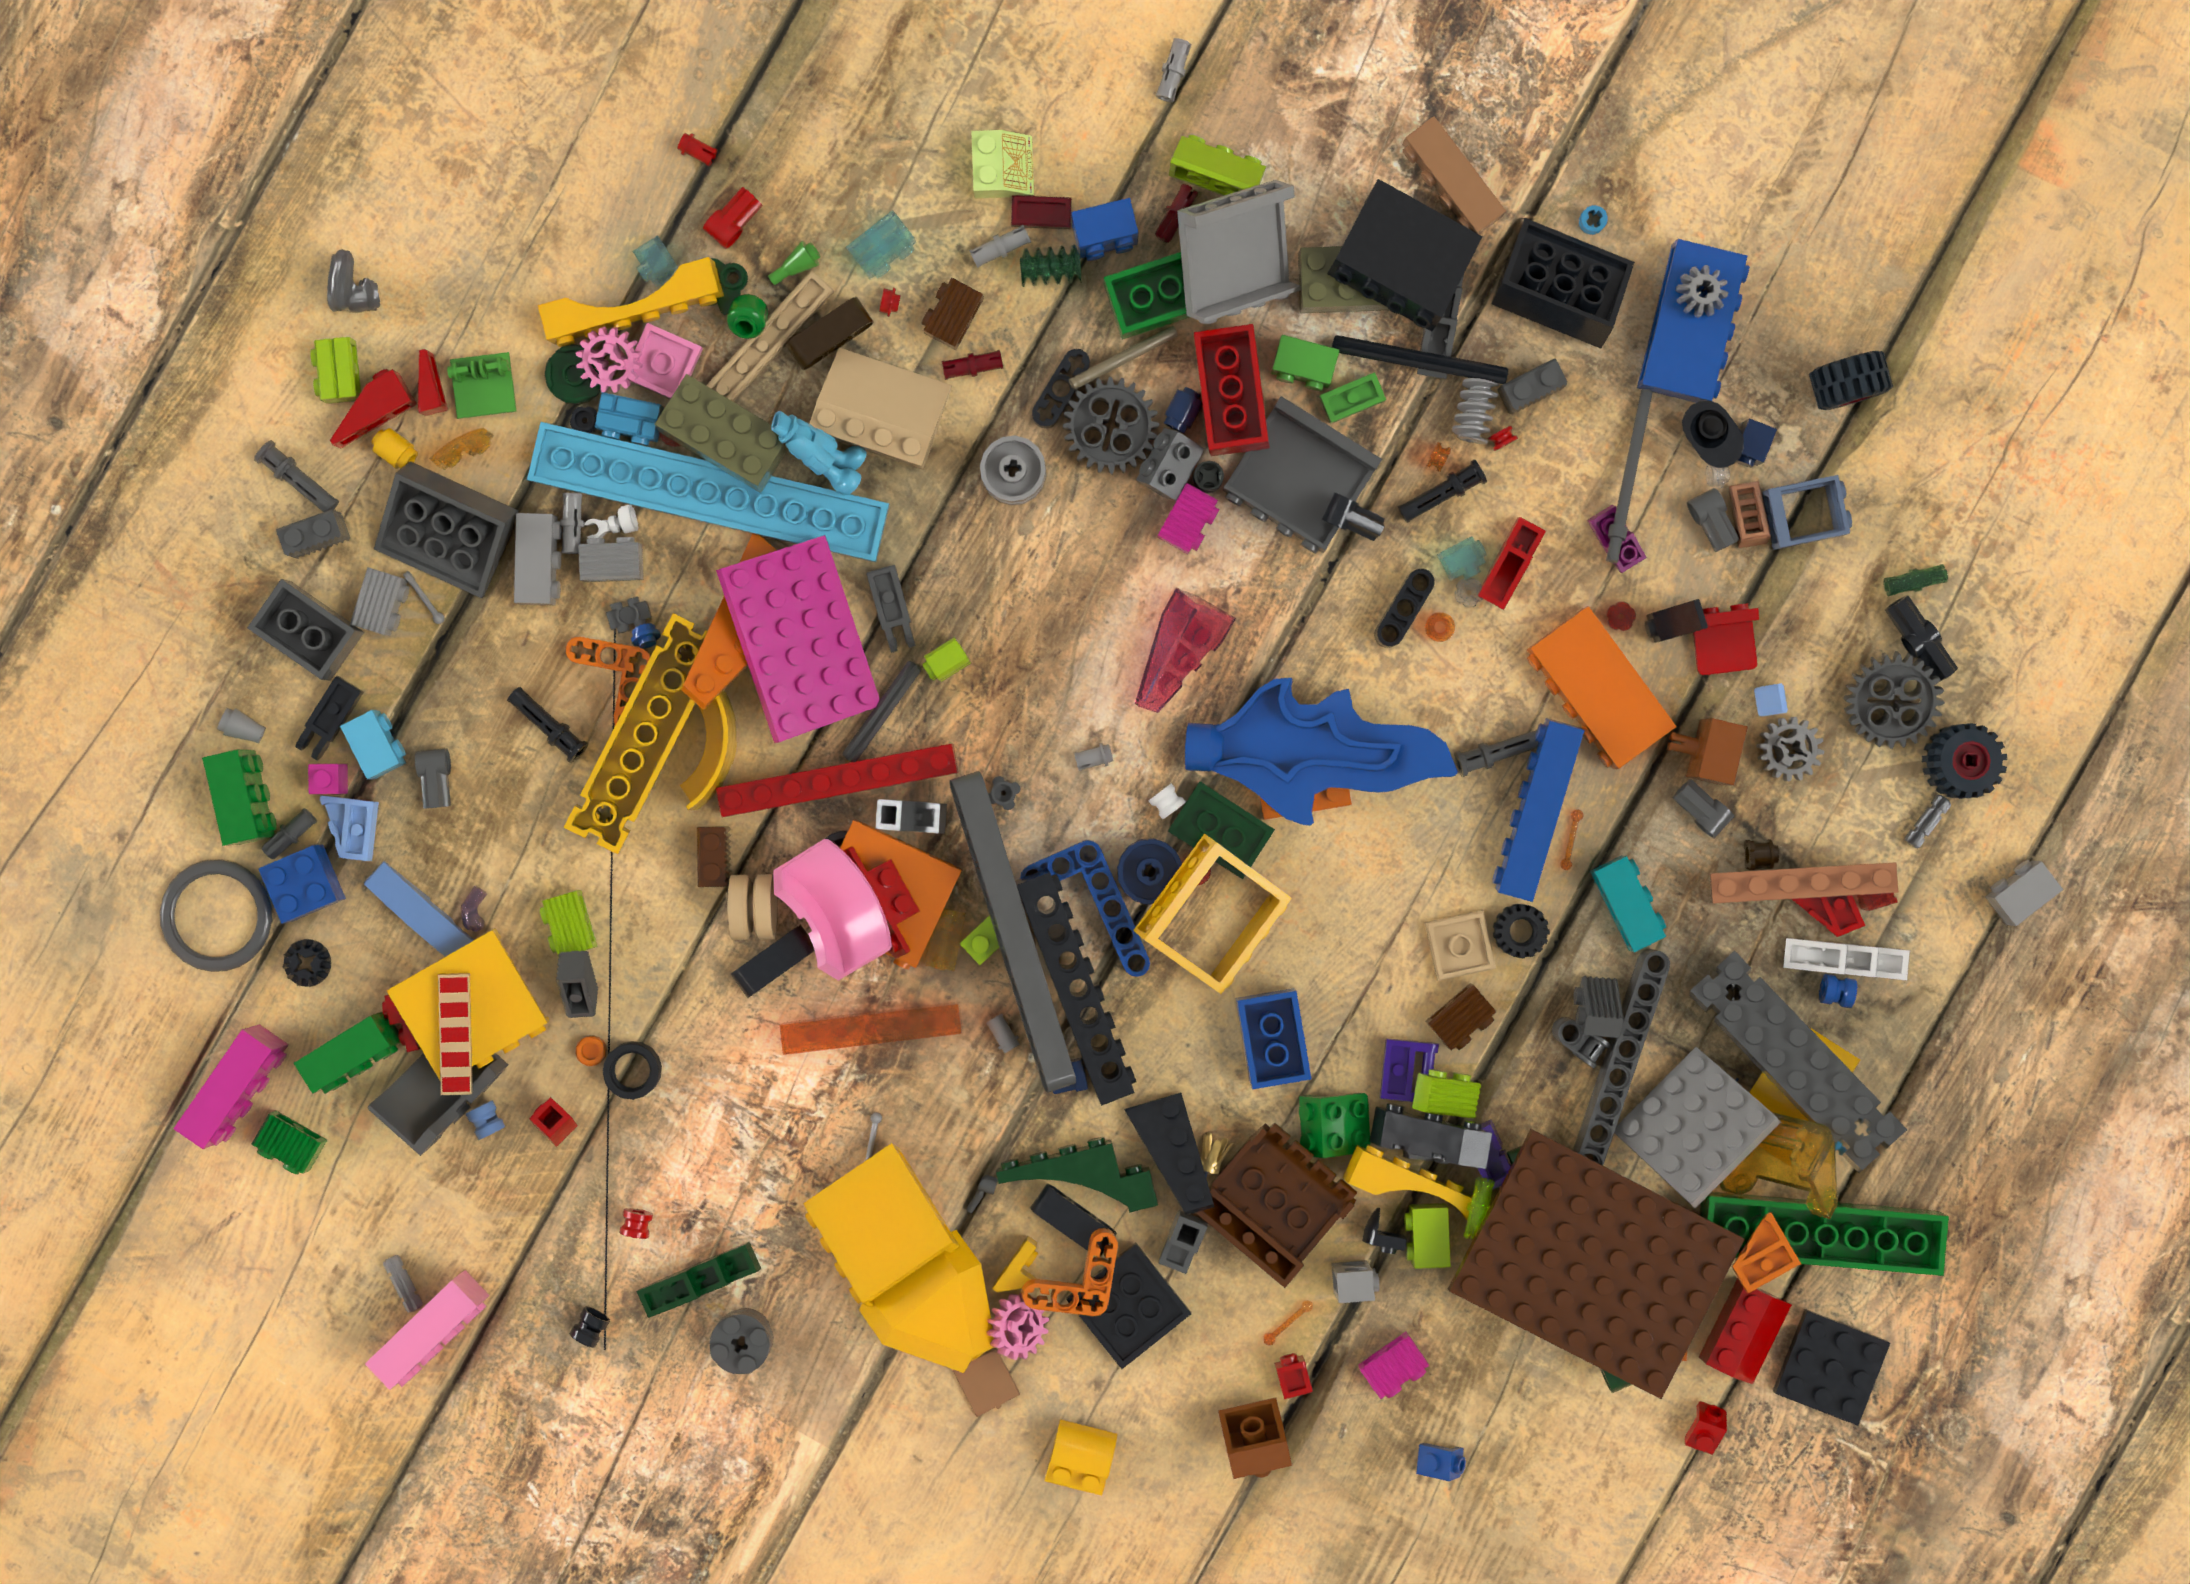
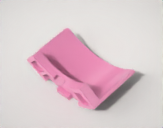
[773,839,892,981]

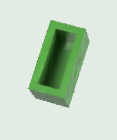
[1271,335,1339,391]

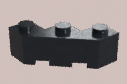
[1370,1103,1492,1169]

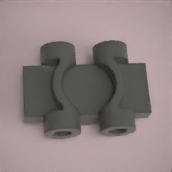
[606,597,652,634]

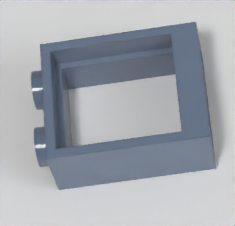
[1761,475,1852,550]

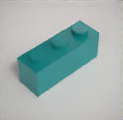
[1590,855,1667,952]

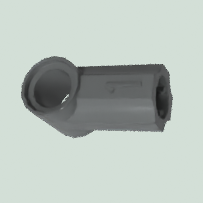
[1687,488,1740,552]
[415,748,451,809]
[1672,779,1735,839]

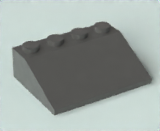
[374,461,519,598]

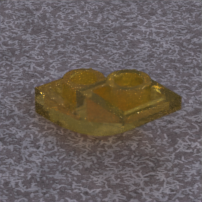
[430,428,494,470]

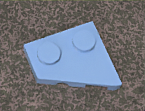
[320,795,379,861]

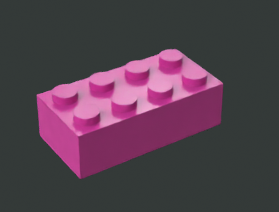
[173,1024,289,1149]

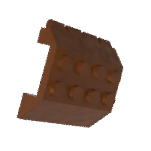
[1195,1123,1357,1288]

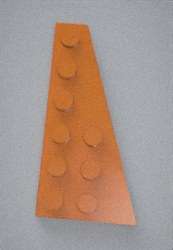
[681,533,777,710]

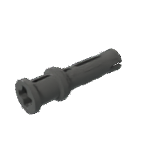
[254,440,339,512]
[1454,730,1539,777]

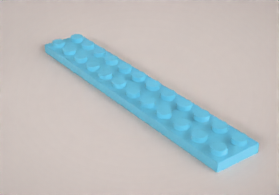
[527,422,890,562]

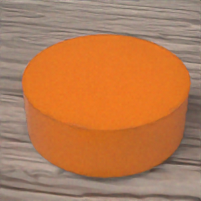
[576,1036,607,1066]

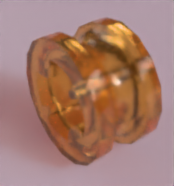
[1426,442,1452,472]

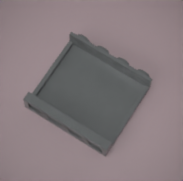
[1223,396,1382,554]

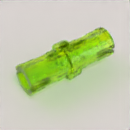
[1463,1177,1495,1240]

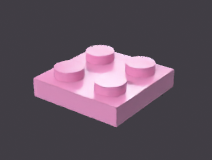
[628,323,703,399]

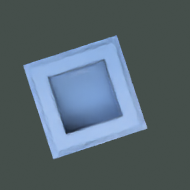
[1754,683,1788,717]

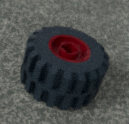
[1809,351,1893,410]
[1922,723,2007,799]

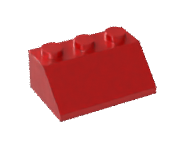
[1699,1278,1792,1384]

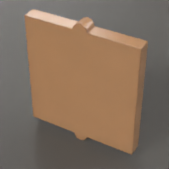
[953,1348,1020,1417]

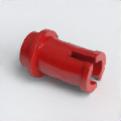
[677,133,718,166]

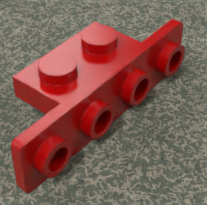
[844,846,920,959]

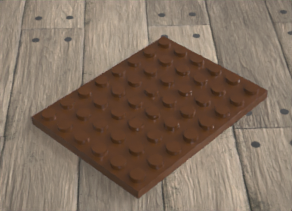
[1448,1129,1745,1399]

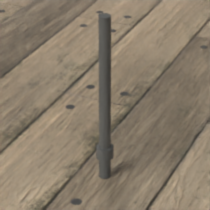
[1606,389,1653,563]

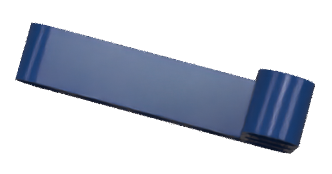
[1020,840,1150,977]

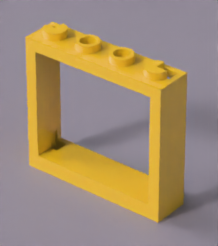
[1133,834,1292,994]

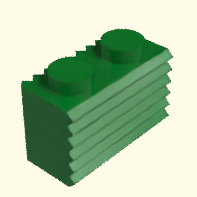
[252,1110,327,1175]

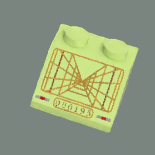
[971,130,1034,198]

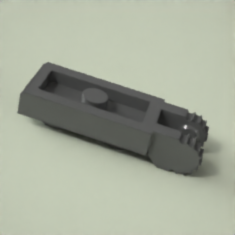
[866,565,916,653]

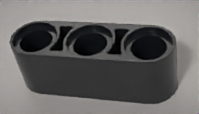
[1374,569,1435,648]
[731,924,815,998]
[1030,1183,1117,1257]

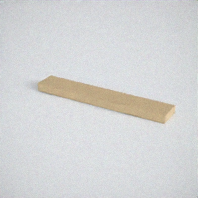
[706,270,834,402]

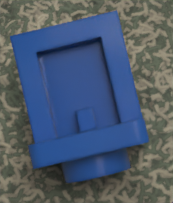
[1416,1443,1466,1481]

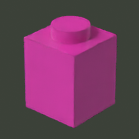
[308,764,348,794]

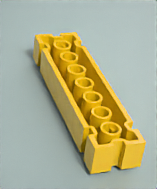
[563,613,708,854]

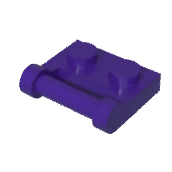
[1380,1038,1439,1102]

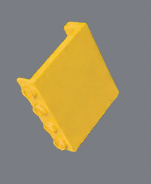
[387,928,550,1082]
[803,1143,960,1307]

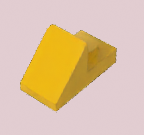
[992,1236,1038,1292]

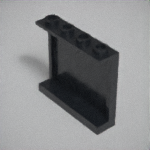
[1327,179,1483,332]

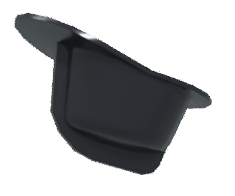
[1682,400,1744,468]

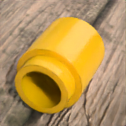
[371,428,418,469]

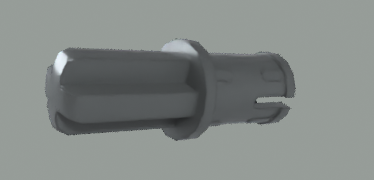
[262,808,317,859]

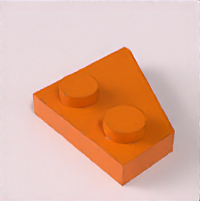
[1731,1212,1801,1293]

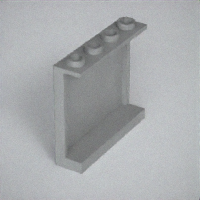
[1177,180,1301,324]

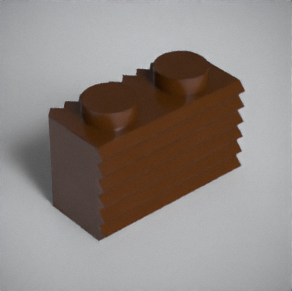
[922,277,984,350]
[697,826,731,887]
[1425,983,1496,1051]

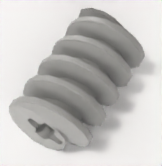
[1452,378,1500,444]

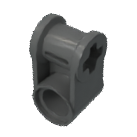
[1552,1017,1611,1069]

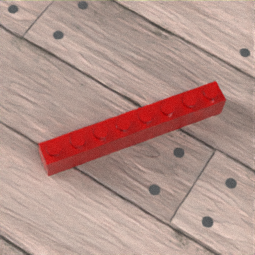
[716,744,959,817]

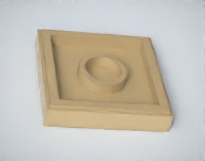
[1425,910,1496,981]

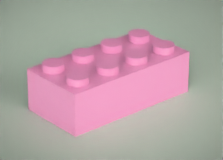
[365,1270,490,1390]

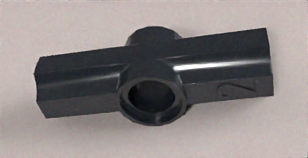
[1885,595,1958,682]

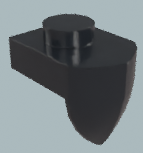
[1362,1208,1407,1254]

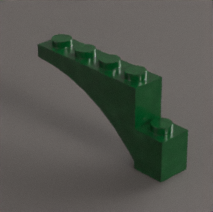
[996,1137,1158,1213]

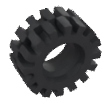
[1493,904,1550,958]

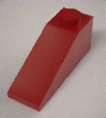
[330,369,417,449]

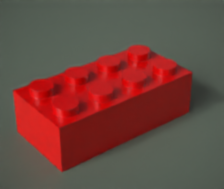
[1194,324,1270,457]

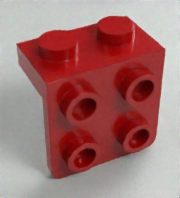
[1693,603,1760,675]

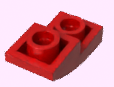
[382,995,421,1052]

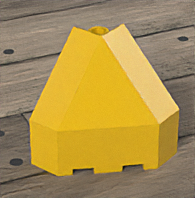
[859,1230,994,1373]

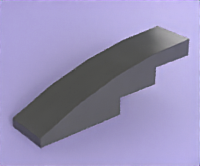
[1417,275,1464,379]

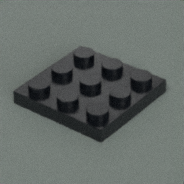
[1066,1242,1192,1369]
[1773,1309,1891,1426]

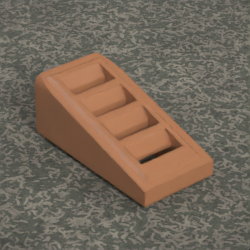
[1728,481,1771,548]

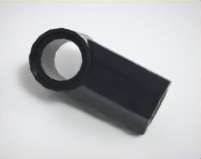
[1322,492,1385,541]

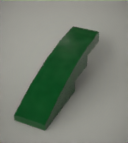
[636,1242,761,1318]

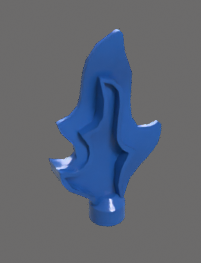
[1185,677,1458,826]

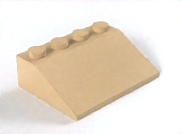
[809,348,952,470]

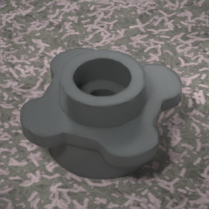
[988,776,1021,810]

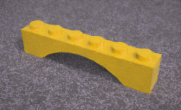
[537,257,724,347]
[1343,1145,1491,1235]

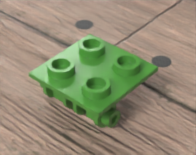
[447,352,517,419]

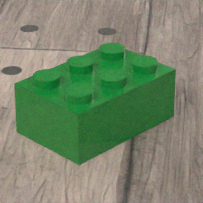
[1104,252,1190,340]
[202,749,277,846]
[294,1012,401,1094]

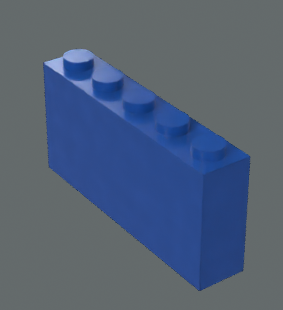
[1637,239,1750,403]

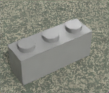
[514,513,562,606]

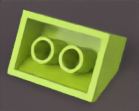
[1169,135,1266,196]

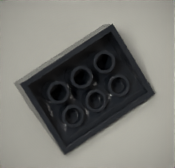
[1491,218,1635,349]

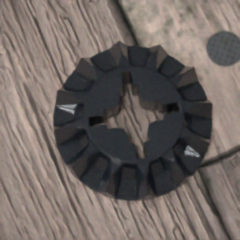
[282,939,331,987]

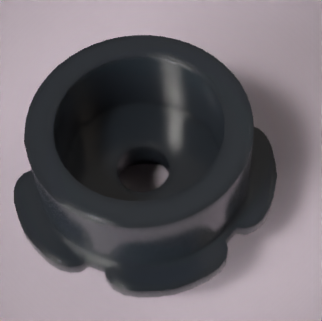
[570,406,597,433]

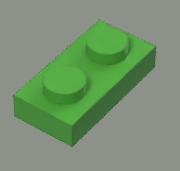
[1319,372,1386,424]

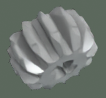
[1676,265,1728,318]

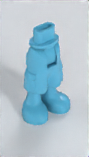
[771,411,867,495]

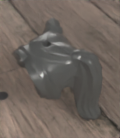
[327,249,380,313]

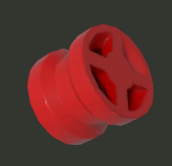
[619,1208,653,1239]

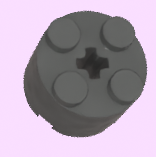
[710,1308,774,1374]

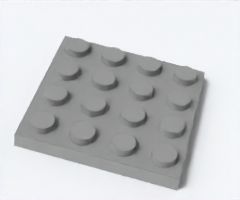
[1614,1047,1781,1208]

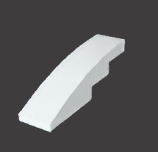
[1783,938,1910,980]

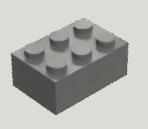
[247,579,364,681]

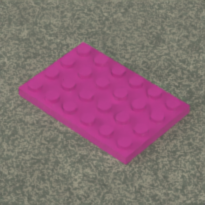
[716,535,880,743]

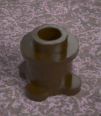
[1744,839,1779,870]

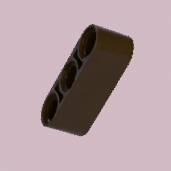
[786,297,874,370]

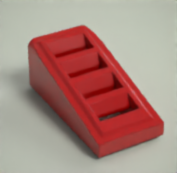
[418,349,448,416]

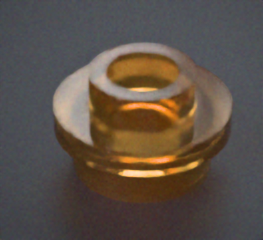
[1425,612,1455,642]

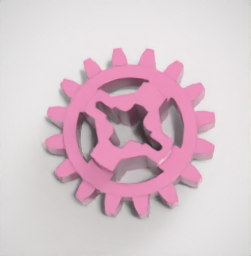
[576,327,643,393]
[987,1293,1049,1360]

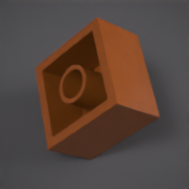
[1667,718,1748,785]
[1218,1397,1292,1479]

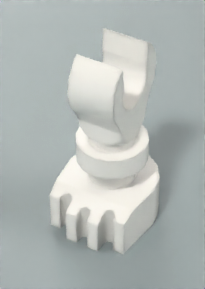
[584,504,638,538]

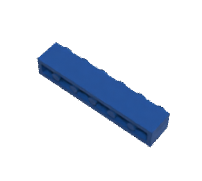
[1492,718,1585,902]

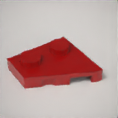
[1792,895,1866,937]

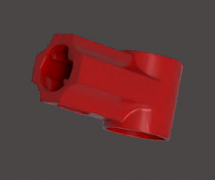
[703,187,763,249]

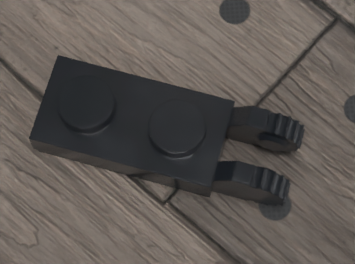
[295,676,364,761]

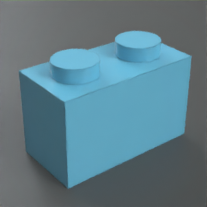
[340,710,406,780]

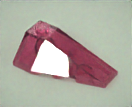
[1135,588,1236,713]

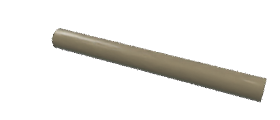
[1069,326,1178,390]

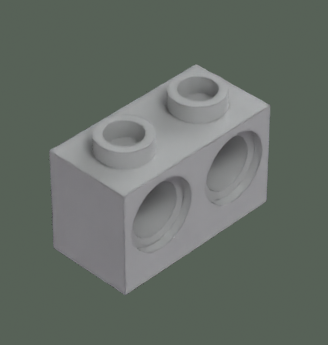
[1332,1260,1380,1303]

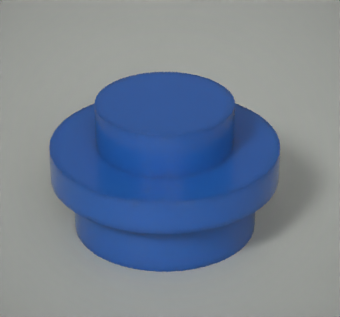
[631,623,661,649]

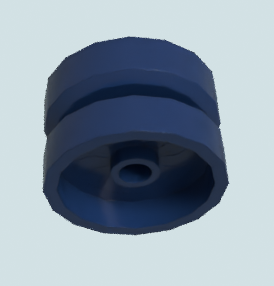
[1117,838,1182,905]

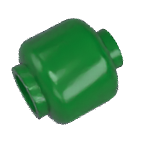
[727,294,768,339]

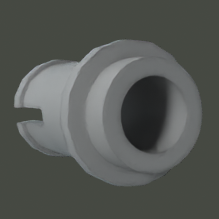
[1074,743,1113,771]
[986,1014,1020,1053]

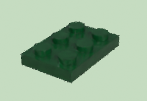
[1168,781,1275,879]

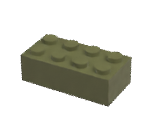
[1298,246,1390,314]
[655,374,788,493]

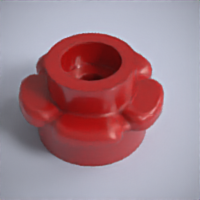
[879,287,901,317]

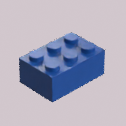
[1236,988,1312,1090]

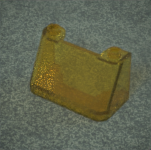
[1719,1112,1838,1219]

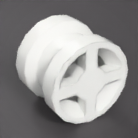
[1149,783,1186,820]

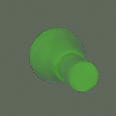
[768,241,821,285]

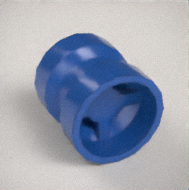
[1819,974,1858,1008]

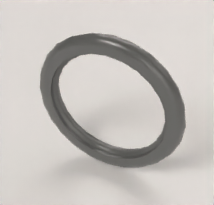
[160,860,272,972]

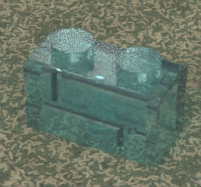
[846,210,916,279]

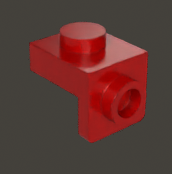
[1274,1353,1313,1400]
[1685,1401,1727,1455]

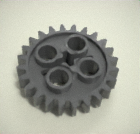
[1063,377,1159,475]
[1844,651,1945,749]

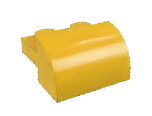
[1045,1419,1117,1496]

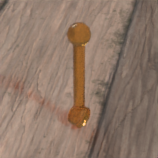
[1560,809,1583,870]
[1263,1300,1313,1346]

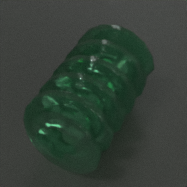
[1020,245,1082,287]

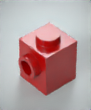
[529,1097,578,1147]

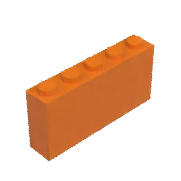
[1526,606,1677,769]

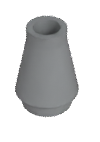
[217,708,266,744]

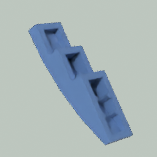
[364,861,474,956]

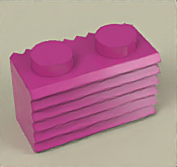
[1157,483,1220,554]
[1358,1331,1429,1399]

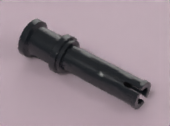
[1398,459,1487,523]
[507,687,588,763]

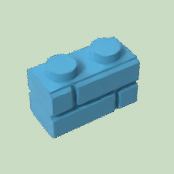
[595,392,664,446]

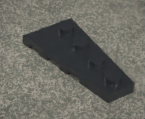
[1124,1093,1215,1215]

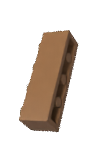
[1402,116,1506,234]

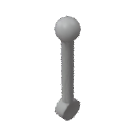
[403,571,444,624]
[865,1112,882,1161]

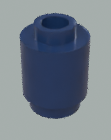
[1163,387,1203,434]

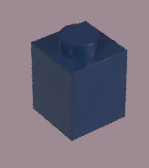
[1736,418,1777,468]

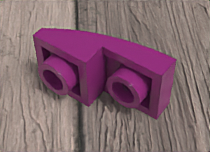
[1587,505,1647,573]

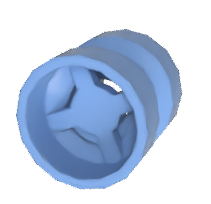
[465,1100,506,1140]

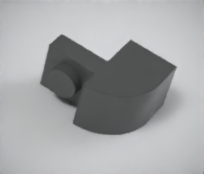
[875,799,947,834]
[1158,1210,1208,1274]

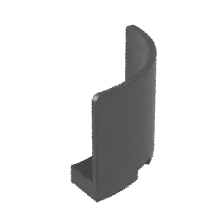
[368,1053,509,1156]

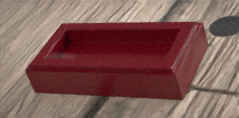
[1011,195,1072,229]

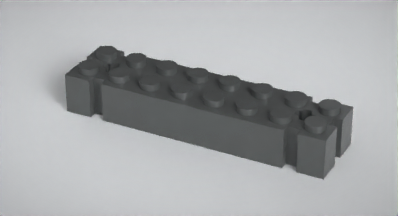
[1689,951,1907,1173]

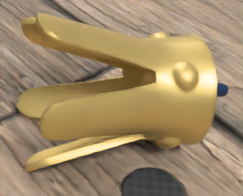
[1200,1132,1233,1177]

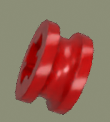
[1487,426,1518,451]

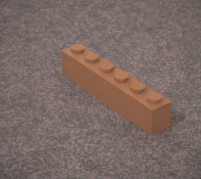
[1710,862,1899,903]

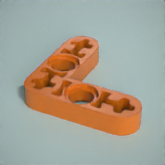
[566,637,651,725]
[1021,1228,1118,1316]

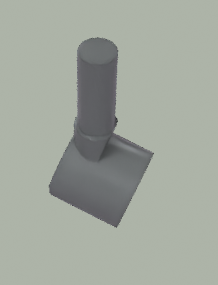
[966,1175,998,1213]

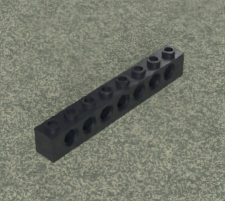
[1015,868,1137,1106]

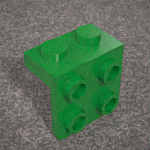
[1298,1093,1370,1158]

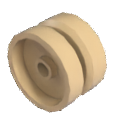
[727,874,778,940]

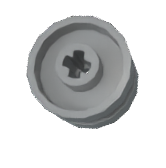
[980,435,1046,506]

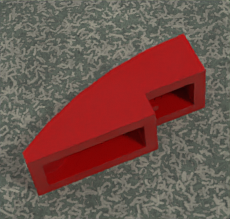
[1477,517,1546,610]

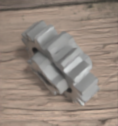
[1757,717,1824,781]

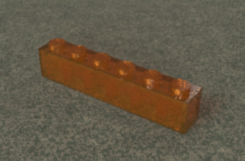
[779,1001,963,1055]

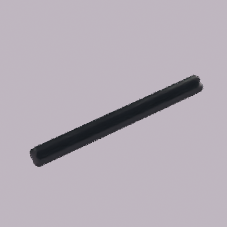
[1332,335,1509,384]

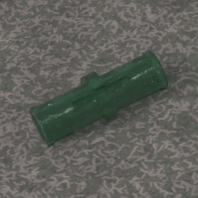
[1883,564,1948,597]

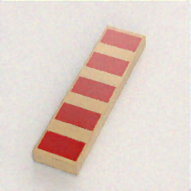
[438,973,473,1095]

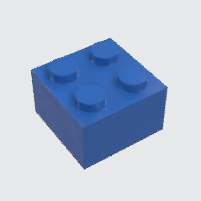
[1071,198,1139,261]
[258,844,346,924]

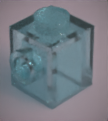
[633,236,678,287]
[1437,536,1487,581]

